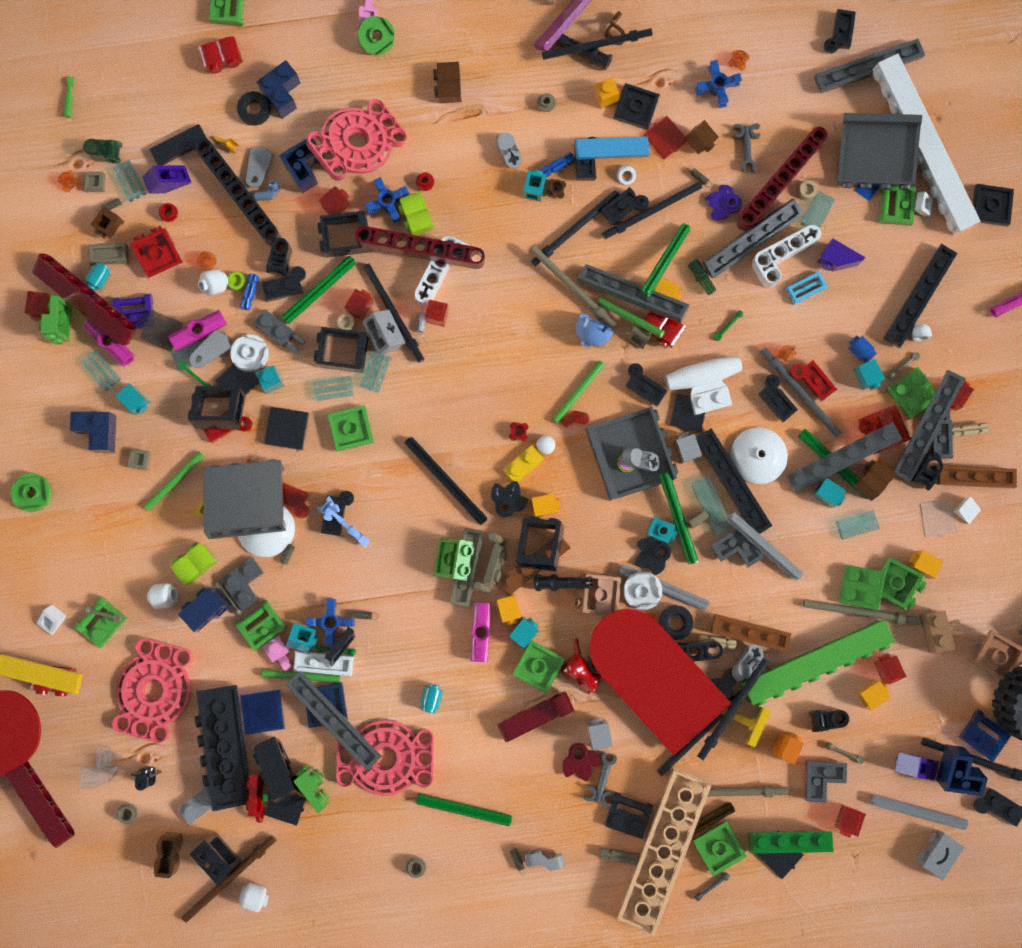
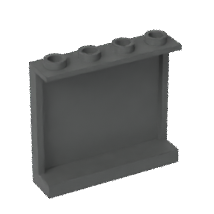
[837,113,923,190]
[586,406,678,501]
[204,459,286,539]

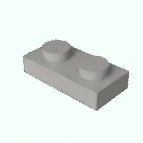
[178,787,211,825]

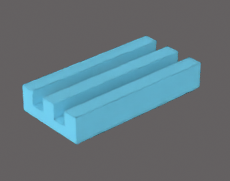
[785,271,828,305]

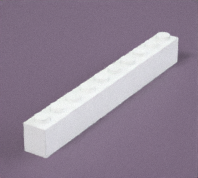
[873,54,981,235]

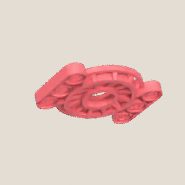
[307,99,407,181]
[112,638,193,743]
[336,720,434,796]

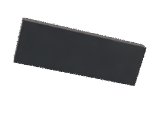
[149,124,207,166]

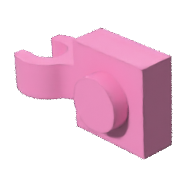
[357,0,378,27]
[262,635,293,671]

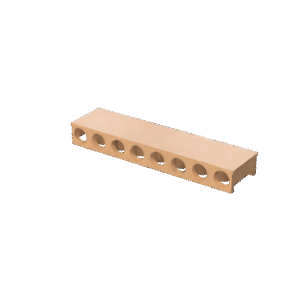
[617,767,711,936]

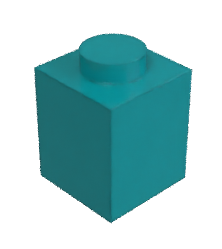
[853,359,885,391]
[256,365,284,394]
[115,383,150,415]
[812,478,846,508]
[509,617,539,648]

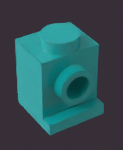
[523,170,546,202]
[645,517,677,544]
[285,623,318,653]

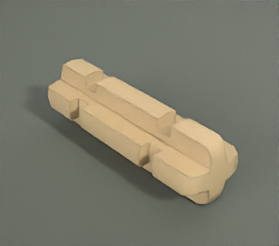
[952,422,989,437]
[698,635,736,651]

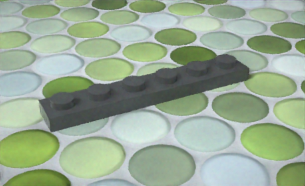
[814,39,925,94]
[702,198,803,278]
[577,264,689,323]
[894,370,966,482]
[787,422,902,493]
[286,671,382,771]

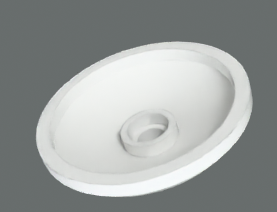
[730,427,787,484]
[238,505,295,557]

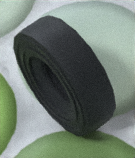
[237,91,271,126]
[658,605,694,640]

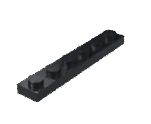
[883,243,958,348]
[696,428,772,534]

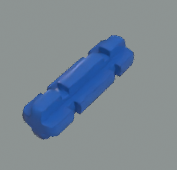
[540,152,575,177]
[240,273,259,311]

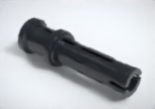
[557,34,613,71]
[534,574,593,592]

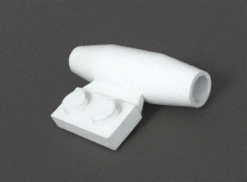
[665,356,742,415]

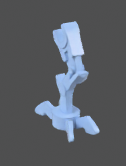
[316,496,370,547]

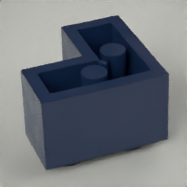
[256,60,301,119]
[279,138,324,194]
[70,412,116,453]
[178,588,232,632]
[936,744,988,796]

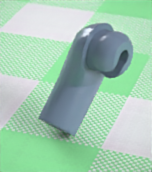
[254,180,280,201]

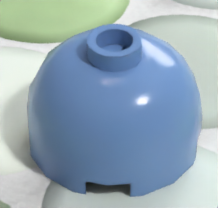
[575,313,614,348]

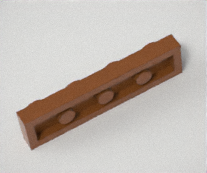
[937,465,1017,489]
[499,537,570,595]
[710,614,791,652]

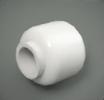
[198,269,228,296]
[147,583,178,609]
[238,883,270,913]

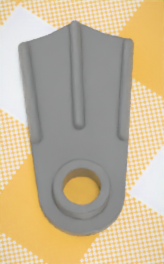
[246,146,273,188]
[189,330,231,368]

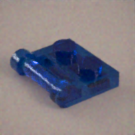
[959,709,1011,762]

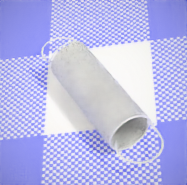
[416,307,427,338]

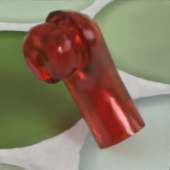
[560,410,590,428]

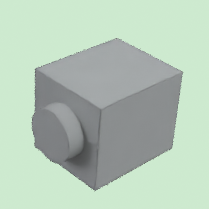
[674,433,702,464]

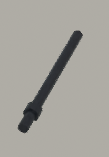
[542,28,653,60]
[602,182,702,240]
[531,190,619,267]
[363,263,425,363]
[697,658,769,761]
[657,690,741,776]
[921,737,1022,781]

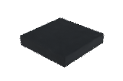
[613,83,660,130]
[973,184,1014,227]
[264,407,309,451]

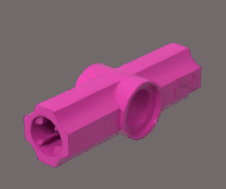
[168,310,227,351]
[83,319,135,367]
[471,603,491,662]

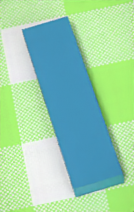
[575,137,650,160]

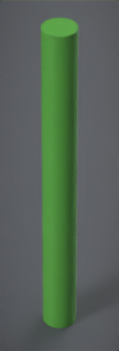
[598,298,665,338]
[552,361,605,424]
[144,451,205,511]
[262,669,340,683]

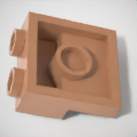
[574,573,621,615]
[971,630,1022,681]

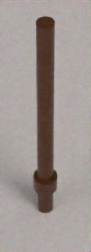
[181,835,277,923]

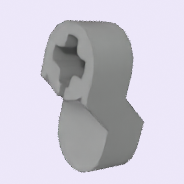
[496,133,522,168]
[622,448,660,471]
[732,644,763,682]
[524,849,565,871]

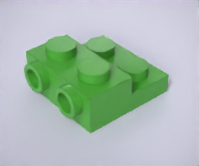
[39,295,71,345]
[434,538,474,581]
[881,557,927,612]
[293,764,330,813]

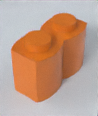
[771,731,804,765]

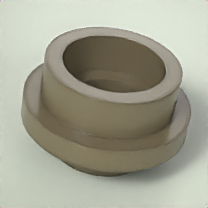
[537,93,556,112]
[117,803,138,824]
[406,857,426,878]

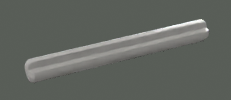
[727,512,803,581]
[618,564,709,610]
[870,795,968,830]

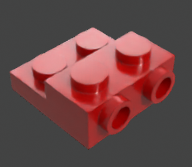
[130,225,183,278]

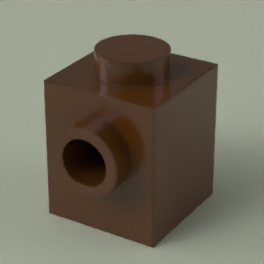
[684,120,718,155]

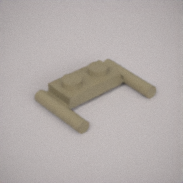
[474,533,507,593]

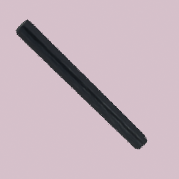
[405,437,487,525]

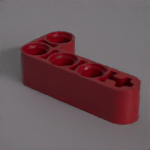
[497,691,575,743]

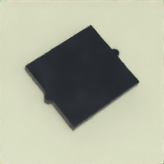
[215,364,260,395]
[670,393,705,433]
[264,798,306,826]
[756,831,804,879]

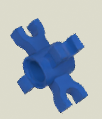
[695,60,742,109]
[365,177,409,224]
[306,599,355,646]

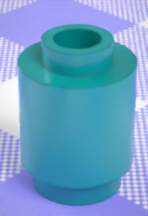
[84,262,111,291]
[420,683,443,714]

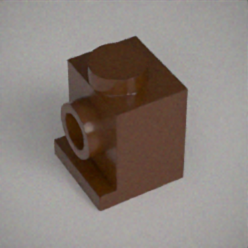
[90,206,124,239]

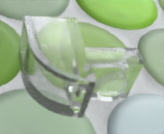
[79,746,118,789]

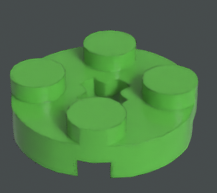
[357,16,395,55]
[11,473,52,512]

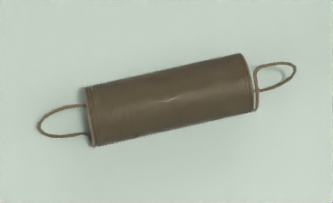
[687,166,712,187]
[97,198,126,213]
[280,541,295,568]
[345,611,378,620]
[509,844,525,876]

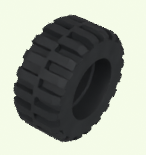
[992,666,1022,741]

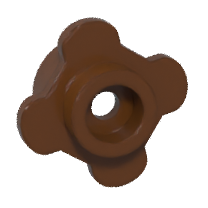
[546,179,566,199]

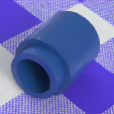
[848,335,877,363]

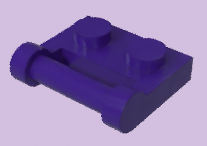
[112,293,155,329]

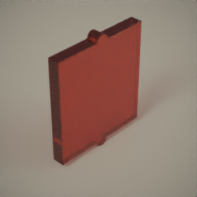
[643,116,687,159]

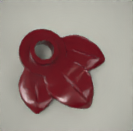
[562,743,601,781]

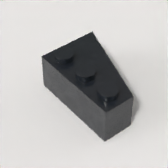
[253,736,306,808]

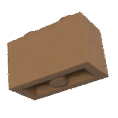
[919,611,963,654]

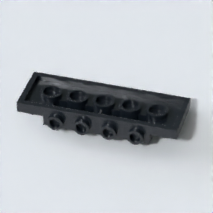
[195,685,249,811]

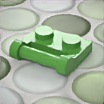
[209,0,244,27]
[878,187,916,226]
[74,596,127,648]
[235,599,287,651]

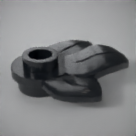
[491,481,528,518]
[635,538,671,575]

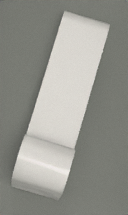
[751,225,821,289]
[415,236,474,307]

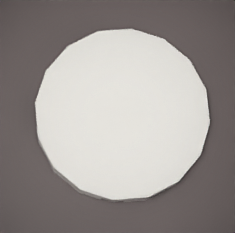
[230,334,269,372]
[624,572,662,610]

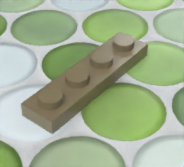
[450,527,484,607]

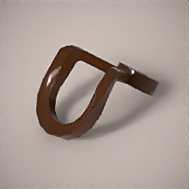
[604,11,625,45]

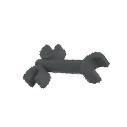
[733,123,760,172]
[584,752,617,807]

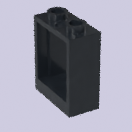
[317,210,371,258]
[314,327,369,373]
[188,386,246,429]
[516,516,564,572]
[190,832,242,885]

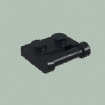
[604,792,653,839]

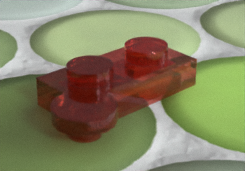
[283,483,310,518]

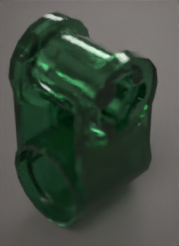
[83,138,123,164]

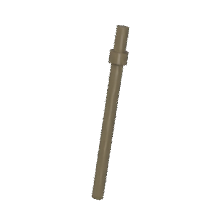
[530,246,617,329]
[803,600,921,625]
[707,785,789,797]

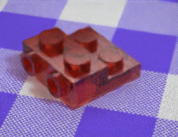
[858,405,911,455]

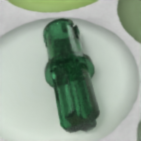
[688,259,716,295]

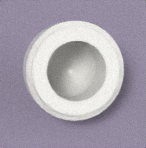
[617,165,636,185]
[912,324,932,341]
[536,435,555,455]

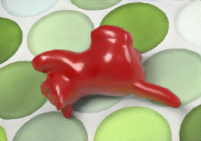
[562,638,601,694]

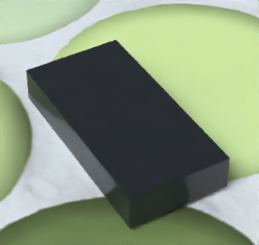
[324,627,355,667]

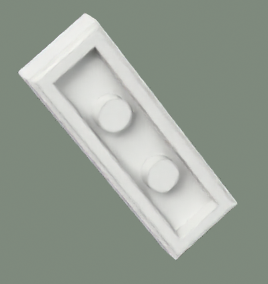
[293,651,354,676]

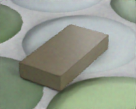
[89,243,129,265]

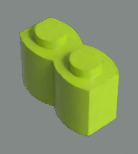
[398,191,434,236]
[170,543,218,586]

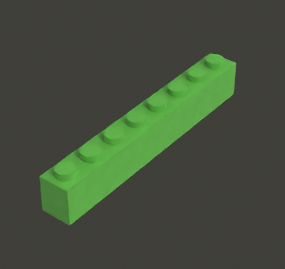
[740,620,895,707]

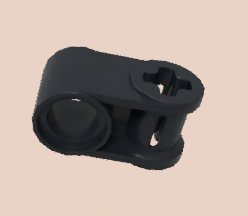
[266,238,292,277]
[911,452,943,491]
[809,708,849,732]

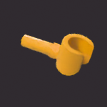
[214,136,240,153]

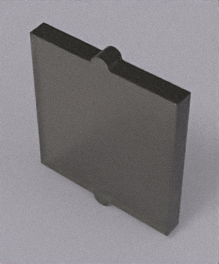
[139,310,183,352]

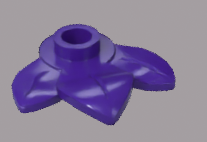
[705,185,742,220]

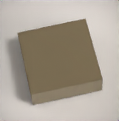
[84,172,105,192]
[627,325,651,349]
[127,448,151,471]
[687,511,709,528]

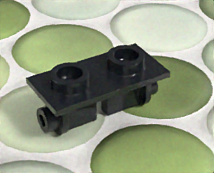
[131,766,162,791]

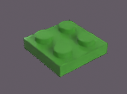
[886,367,936,420]
[328,405,374,452]
[839,565,886,611]
[512,640,565,694]
[692,820,747,877]

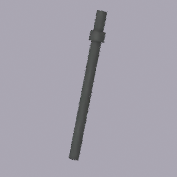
[760,347,841,437]

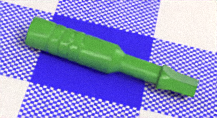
[63,76,74,118]

